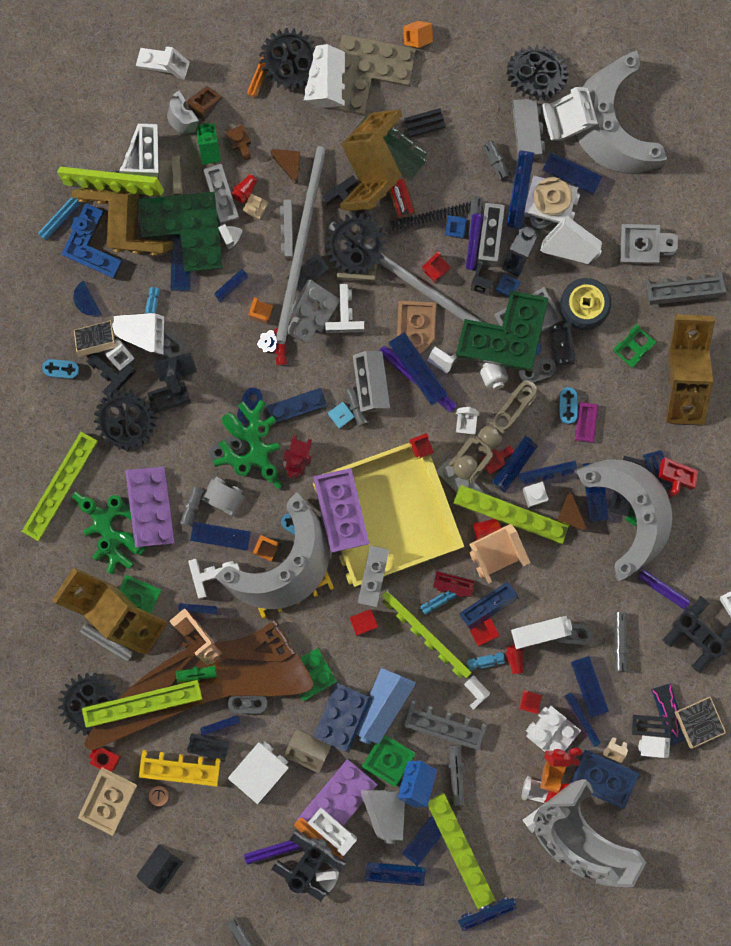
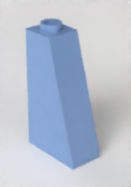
[357,668,416,744]

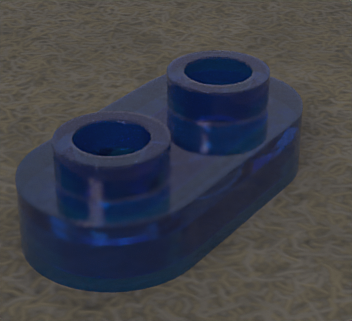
[237,387,263,426]

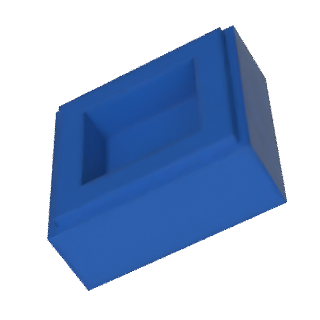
[445,215,467,238]
[495,273,521,298]

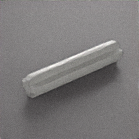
[80,624,133,661]

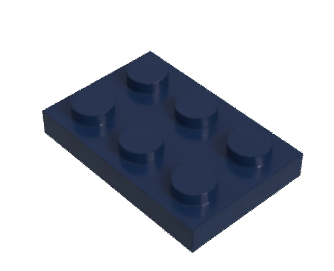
[313,683,372,752]
[570,749,639,809]

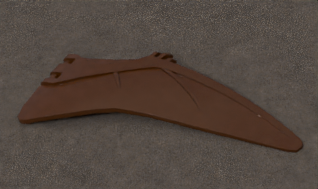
[84,620,314,750]

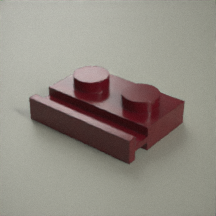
[433,571,474,597]

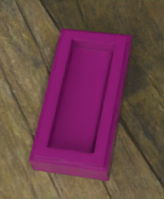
[574,402,598,443]

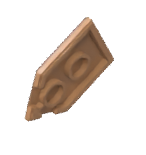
[397,301,437,358]

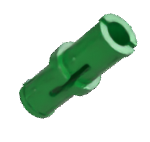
[176,665,217,683]

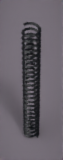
[389,201,483,231]

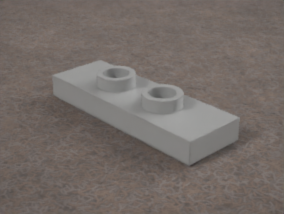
[358,546,389,607]

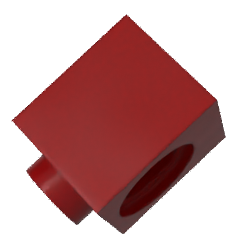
[89,747,121,773]

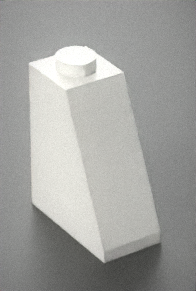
[540,216,602,264]
[112,313,164,355]
[511,616,572,649]

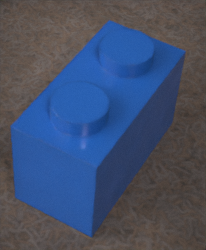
[398,761,437,807]

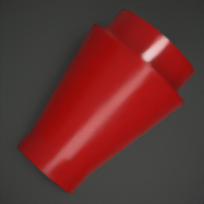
[231,174,258,203]
[505,645,524,674]

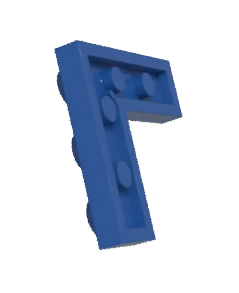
[61,203,122,279]

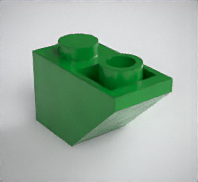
[197,123,221,165]

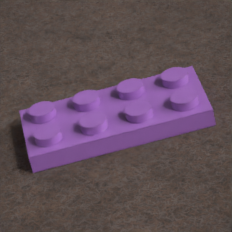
[125,467,175,548]
[313,468,369,553]
[297,759,377,826]

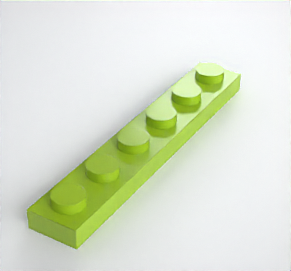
[57,167,164,196]
[21,432,98,542]
[453,485,569,544]
[381,591,472,678]
[82,680,202,728]
[428,793,496,909]

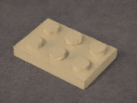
[78,767,137,836]

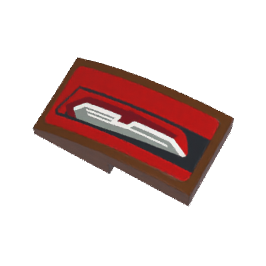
[389,177,416,219]

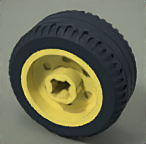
[560,278,612,330]

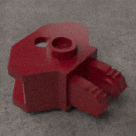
[283,435,312,478]

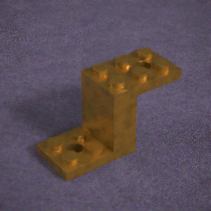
[340,109,403,211]
[71,188,174,256]
[666,314,715,425]
[52,567,168,655]

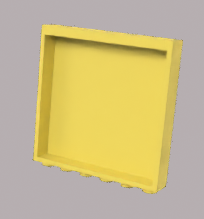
[313,443,464,588]

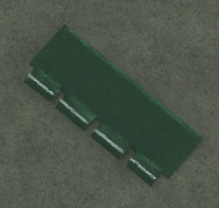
[357,115,428,179]

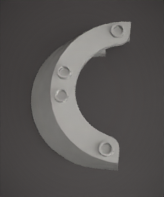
[576,51,667,173]
[575,459,672,581]
[215,492,330,609]
[533,779,646,887]

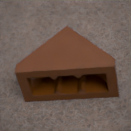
[187,86,222,120]
[270,149,301,184]
[556,493,587,531]

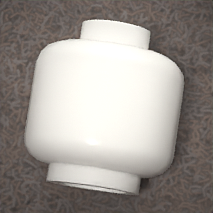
[480,363,508,390]

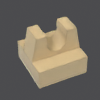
[243,194,269,220]
[602,737,628,764]

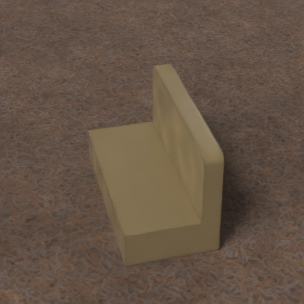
[158,156,183,197]
[337,262,377,283]
[283,730,331,773]

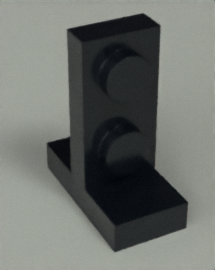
[322,175,368,220]
[501,223,540,277]
[154,352,197,394]
[85,353,136,395]

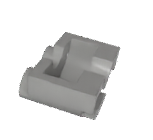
[167,91,199,135]
[201,477,245,517]

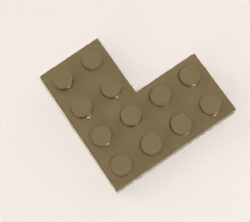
[327,34,416,116]

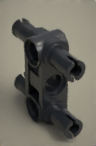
[662,596,731,674]
[271,830,346,902]

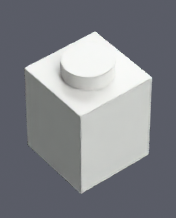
[104,337,135,371]
[522,482,548,508]
[639,736,670,758]

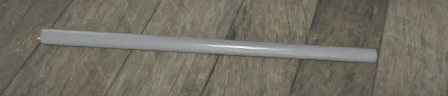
[275,146,326,344]
[328,221,481,322]

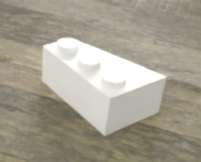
[304,44,345,108]
[119,123,158,178]

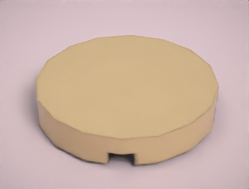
[533,177,572,216]

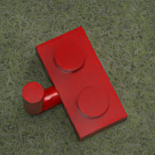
[659,457,698,499]

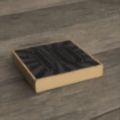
[74,320,116,357]
[675,697,726,748]

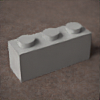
[512,98,545,161]
[477,203,505,266]
[353,351,390,412]

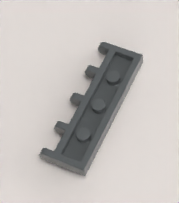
[645,272,726,305]
[404,700,487,750]

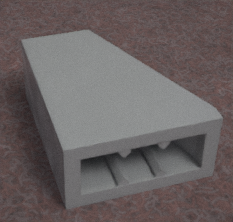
[361,790,405,844]

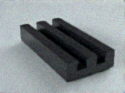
[404,108,446,138]
[632,714,673,738]

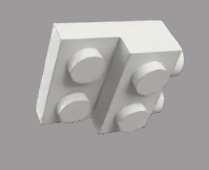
[526,706,581,752]

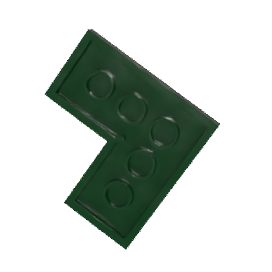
[138,192,223,272]
[456,291,549,372]

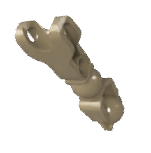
[449,381,537,484]

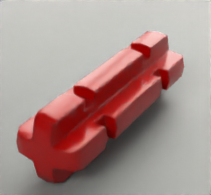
[274,328,287,366]

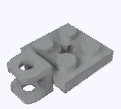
[620,224,678,264]
[287,280,340,342]

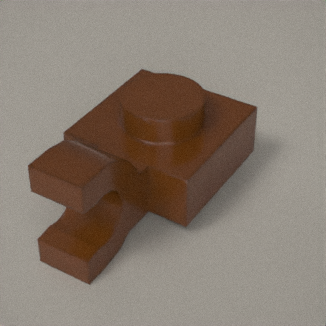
[226,125,251,161]

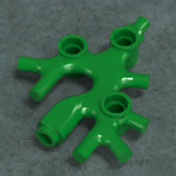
[213,400,283,489]
[72,491,148,574]

